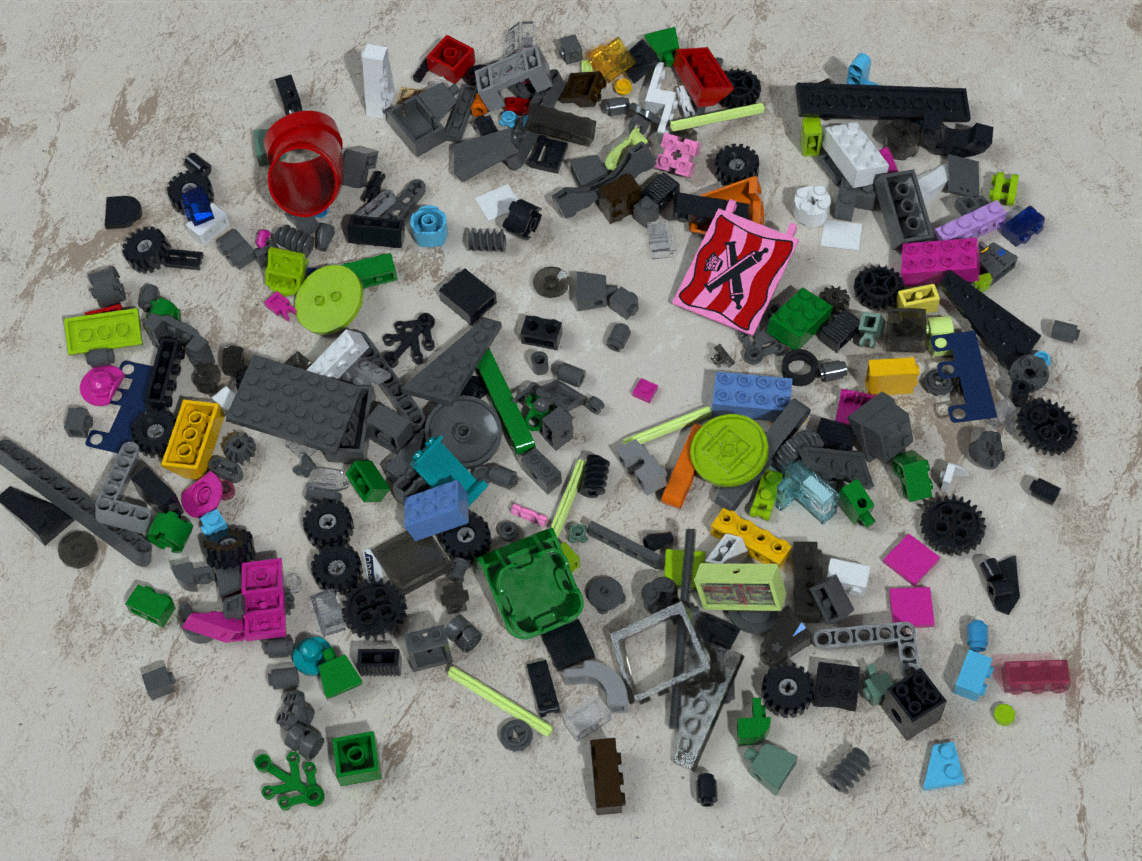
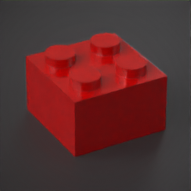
[426,35,476,84]

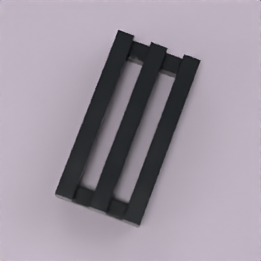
[164,249,204,270]

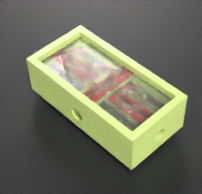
[694,563,787,611]

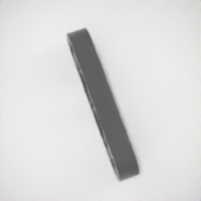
[382,179,426,220]

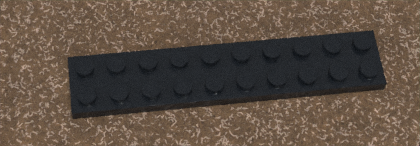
[795,82,971,122]

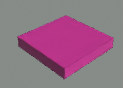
[883,533,940,587]
[889,587,935,628]

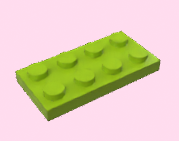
[64,308,143,356]

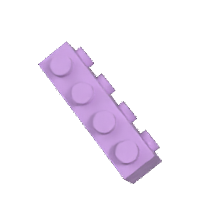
[933,200,1007,241]

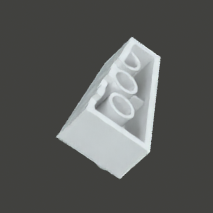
[361,44,395,119]

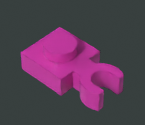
[264,291,296,321]

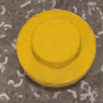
[615,79,632,95]

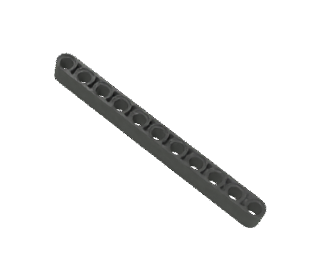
[0,440,152,567]

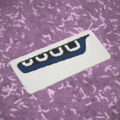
[362,547,383,583]

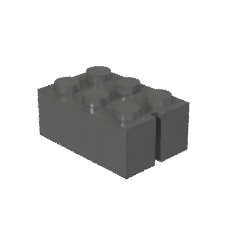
[387,95,446,157]

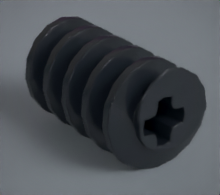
[581,454,610,498]

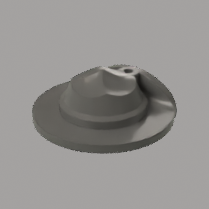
[728,610,778,634]

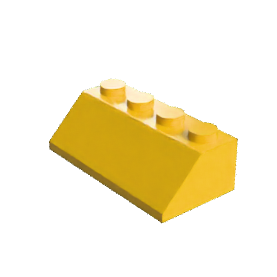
[161,400,225,480]

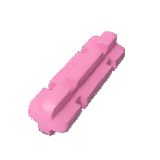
[511,503,548,527]

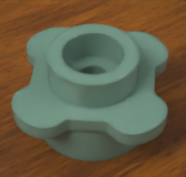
[568,524,588,543]

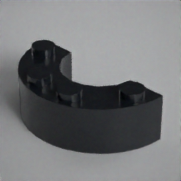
[921,110,994,158]

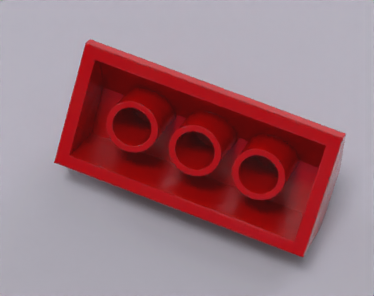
[673,47,734,107]

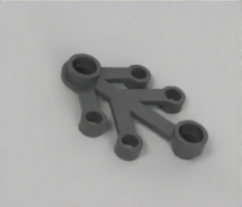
[738,304,784,365]

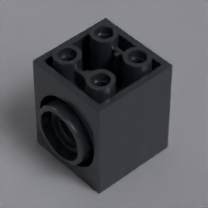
[882,668,947,741]

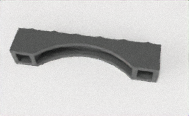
[551,141,657,219]

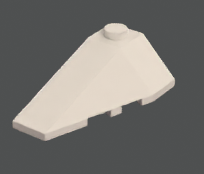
[917,164,948,206]

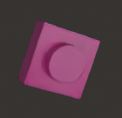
[633,378,658,404]

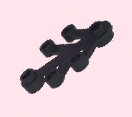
[383,313,435,368]

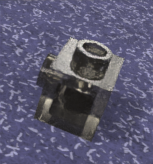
[193,363,221,394]

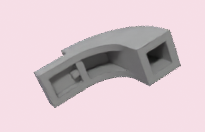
[564,661,628,714]

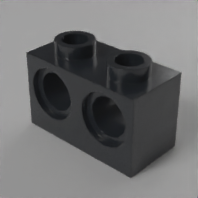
[520,315,563,350]

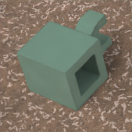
[859,312,886,349]
[862,663,894,706]

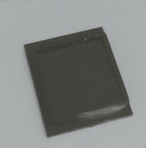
[371,530,454,597]

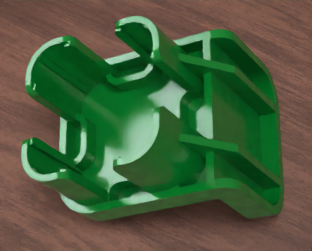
[474,527,584,640]

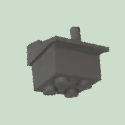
[848,392,914,463]

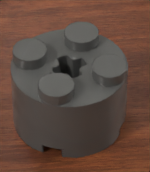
[88,266,126,308]

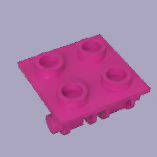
[835,388,876,425]

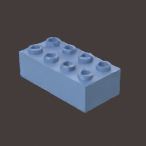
[712,372,792,422]

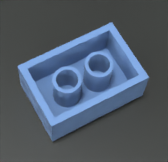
[404,480,469,541]

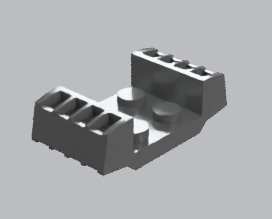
[144,313,216,371]

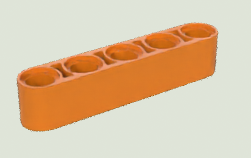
[661,423,702,509]

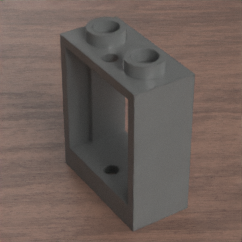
[404,624,453,672]

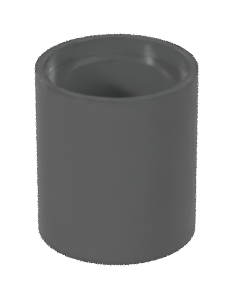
[531,351,549,375]

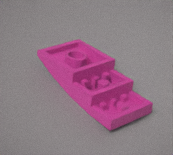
[242,558,287,642]

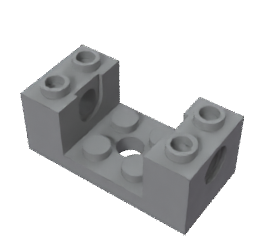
[475,44,553,112]

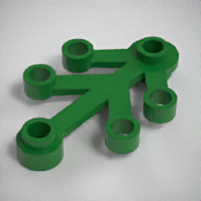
[255,752,325,811]

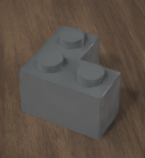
[343,145,379,188]
[834,177,877,222]

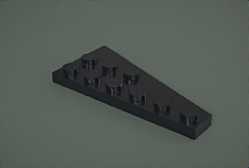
[938,269,1042,376]

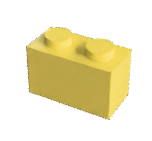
[896,284,940,319]

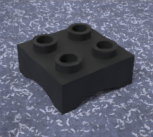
[814,662,860,712]

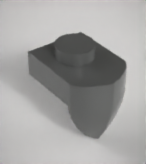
[254,239,280,267]

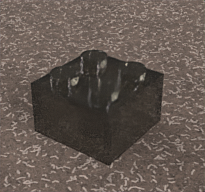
[885,308,927,353]

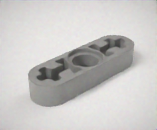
[354,190,396,217]

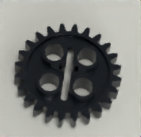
[1015,398,1078,456]
[920,495,986,556]
[341,578,408,641]

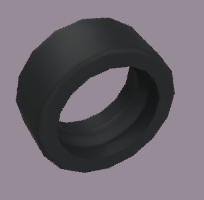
[781,349,818,387]

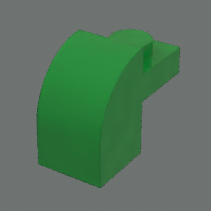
[737,698,771,746]

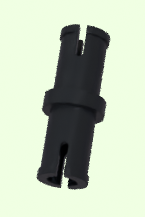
[362,171,386,204]

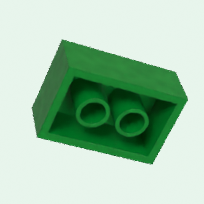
[767,287,833,350]

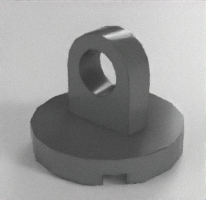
[628,102,661,135]

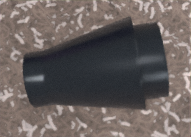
[643,531,674,552]

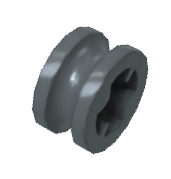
[585,396,605,415]

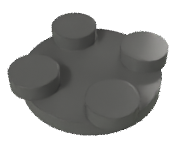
[586,577,626,615]

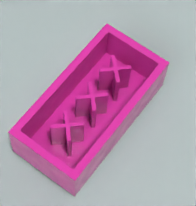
[901,238,980,286]

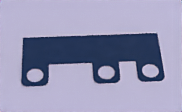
[931,331,998,423]
[85,361,153,453]

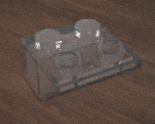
[503,21,537,59]

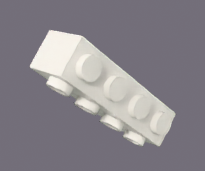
[307,329,369,380]

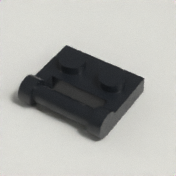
[528,135,568,174]

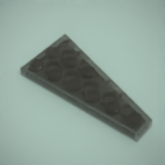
[674,635,745,772]

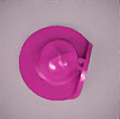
[80,365,126,406]
[182,471,223,518]

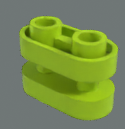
[989,171,1019,206]

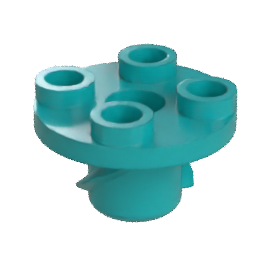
[293,637,331,676]

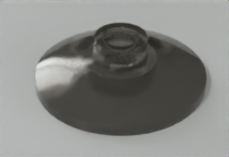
[533,267,570,298]

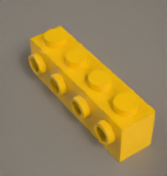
[710,508,792,570]

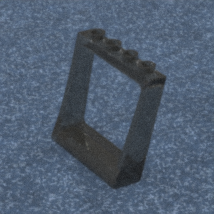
[610,601,714,705]

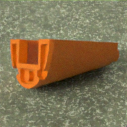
[689,176,764,235]

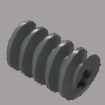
[274,224,314,258]
[468,228,506,252]
[825,747,871,794]

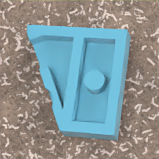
[923,742,965,791]

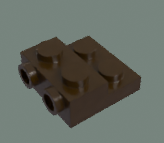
[560,71,607,107]

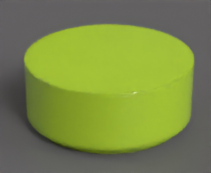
[993,704,1015,726]

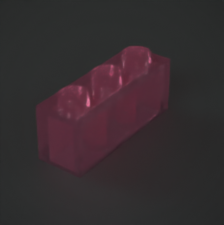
[1001,660,1071,695]

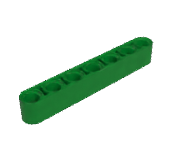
[476,348,536,455]

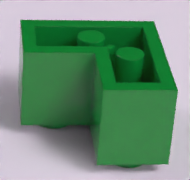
[891,450,933,502]

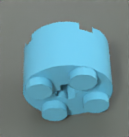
[410,205,448,247]

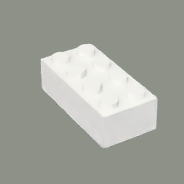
[821,122,889,188]

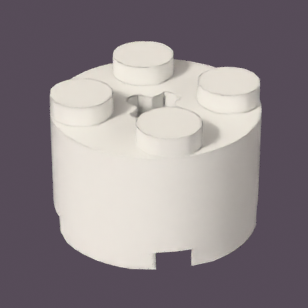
[793,185,831,228]

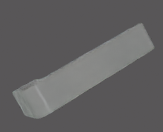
[95,442,152,533]
[814,622,920,679]

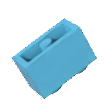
[953,650,994,702]

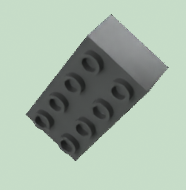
[325,385,376,463]

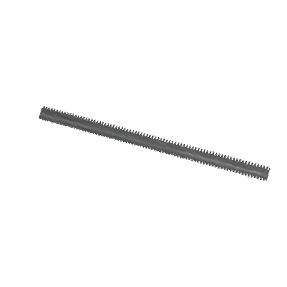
[669,529,696,729]

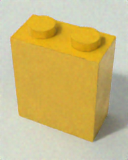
[865,357,920,395]

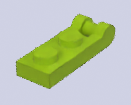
[750,469,783,521]

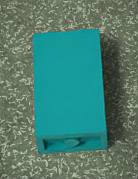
[409,435,489,507]

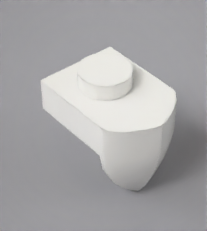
[939,462,970,492]

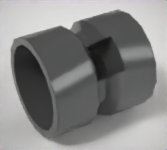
[445,615,482,653]
[284,722,324,761]

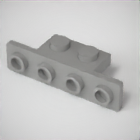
[341,356,391,386]

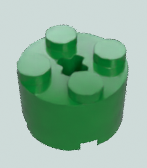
[146,511,194,553]

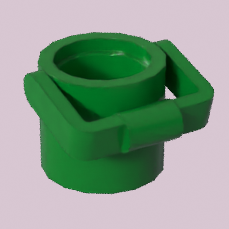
[146,298,181,321]

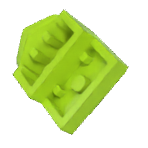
[265,247,309,297]

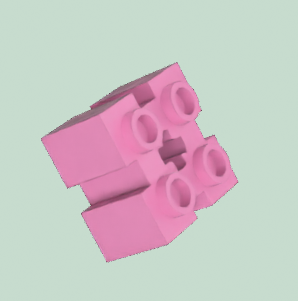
[655,133,702,178]

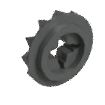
[924,369,955,397]
[500,720,533,752]

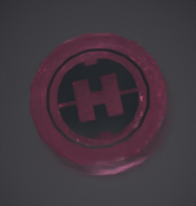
[221,481,236,501]

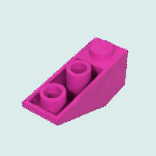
[182,611,245,643]

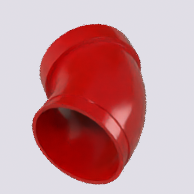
[264,111,344,217]

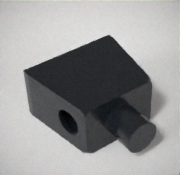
[275,74,303,115]

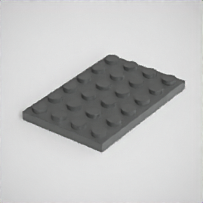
[226,354,362,455]

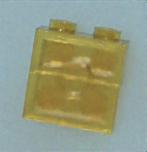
[588,36,636,83]

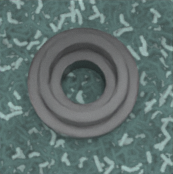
[499,522,518,541]

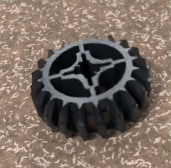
[719,67,761,109]
[853,264,904,311]

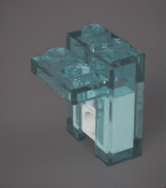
[775,459,840,525]

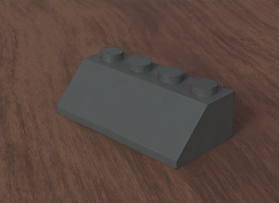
[874,169,934,250]

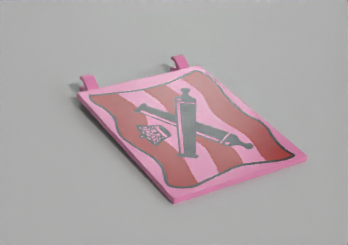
[672,199,799,336]

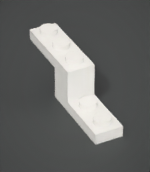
[645,62,679,143]

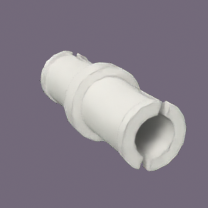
[676,85,695,118]

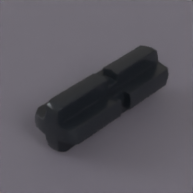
[413,57,429,83]

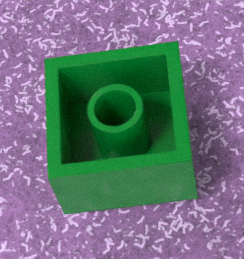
[332,731,382,786]

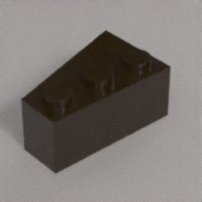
[590,738,626,815]

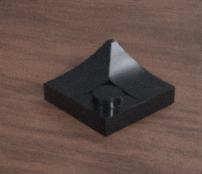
[686,613,740,665]

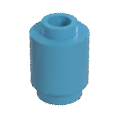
[967,620,988,652]

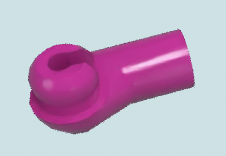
[256,229,271,249]

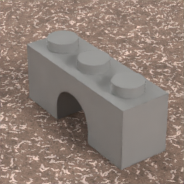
[616,439,667,496]

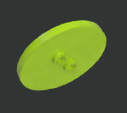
[295,265,364,335]
[690,414,769,487]

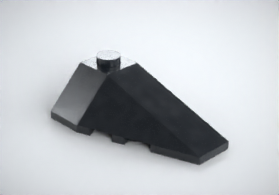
[0,486,75,546]

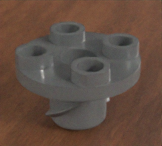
[1010,355,1049,393]
[968,431,1005,470]
[641,577,679,618]
[276,690,315,730]

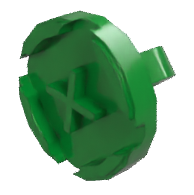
[525,394,554,431]

